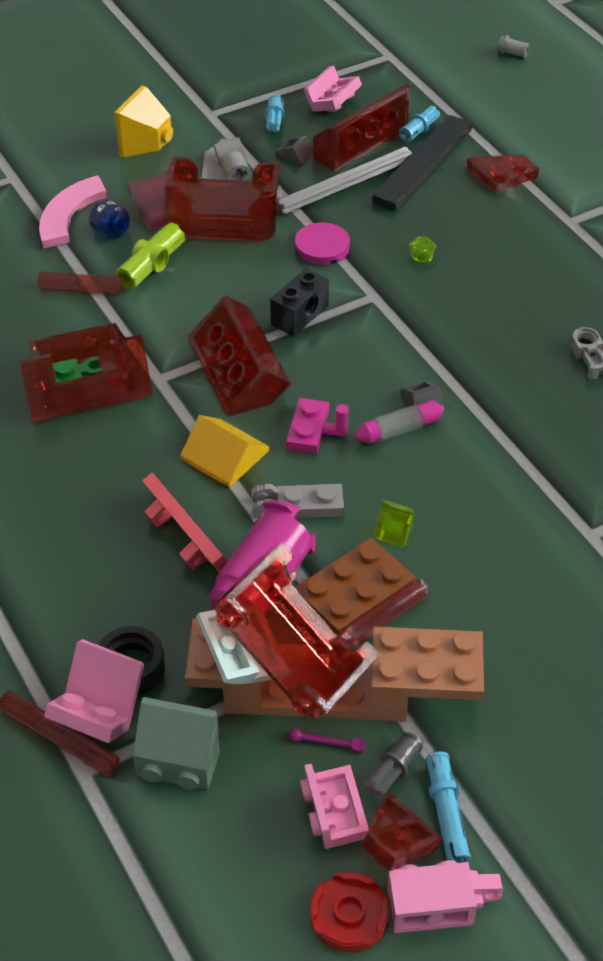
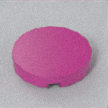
[295,222,350,265]

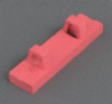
[142,473,227,572]

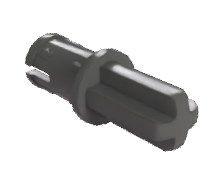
[365,732,423,797]

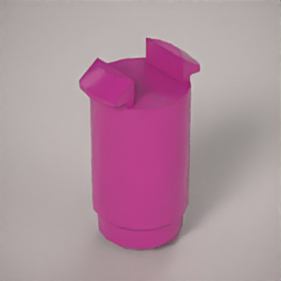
[209,500,315,616]

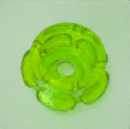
[409,236,437,262]

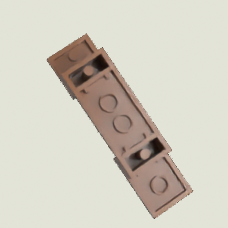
[185,619,484,722]

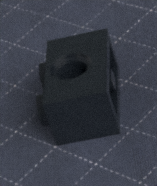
[270,268,329,337]

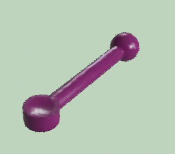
[288,728,365,754]

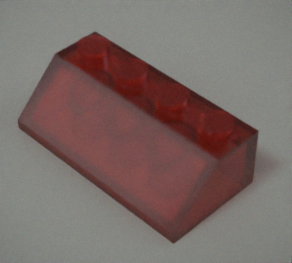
[313,84,410,172]
[188,295,291,416]

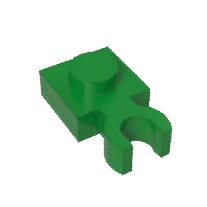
[46,357,104,394]

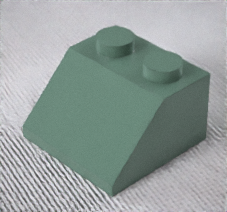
[133,697,220,790]

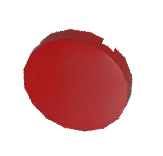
[310,872,389,952]

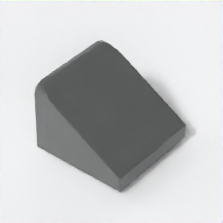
[275,135,314,165]
[400,380,444,410]

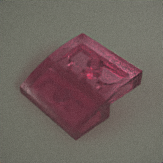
[127,168,200,231]

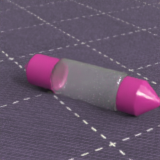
[355,400,444,444]

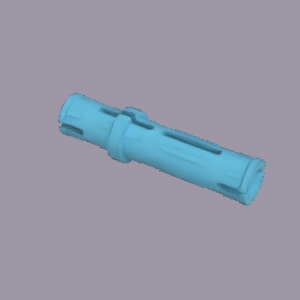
[425,751,472,863]

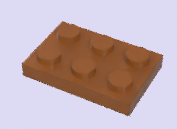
[294,538,416,639]

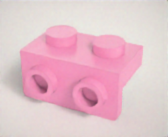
[304,66,362,113]
[300,763,370,849]

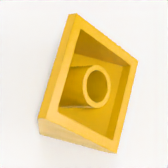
[180,415,269,488]

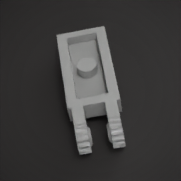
[251,484,344,518]

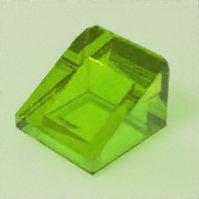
[375,500,415,547]

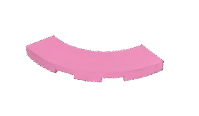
[39,175,107,249]

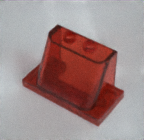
[19,323,153,422]

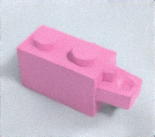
[387,861,503,933]

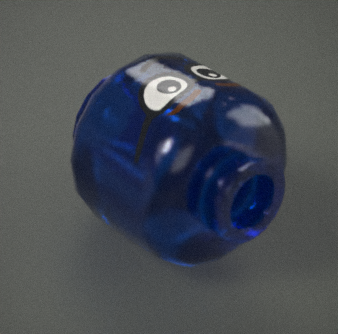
[89,199,130,239]

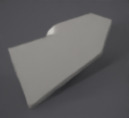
[201,137,251,188]

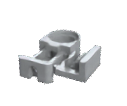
[571,327,603,380]

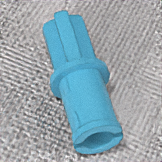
[264,95,284,133]
[399,106,440,143]

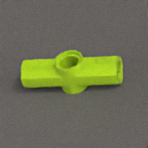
[115,222,185,290]

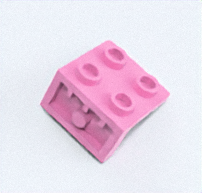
[44,639,144,743]

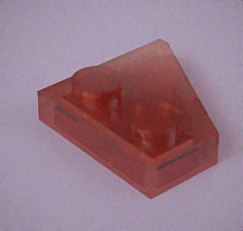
[466,155,539,193]
[362,792,443,871]

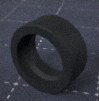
[98,626,165,695]

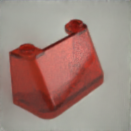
[165,157,280,241]
[215,543,379,718]

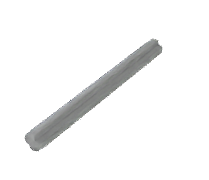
[277,147,412,214]

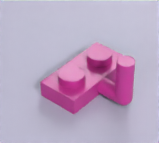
[286,398,349,455]

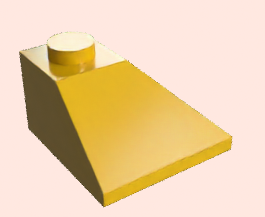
[114,85,173,157]

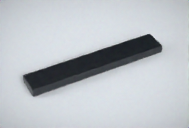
[372,115,473,211]

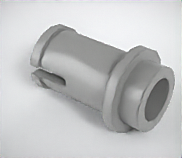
[497,35,530,59]

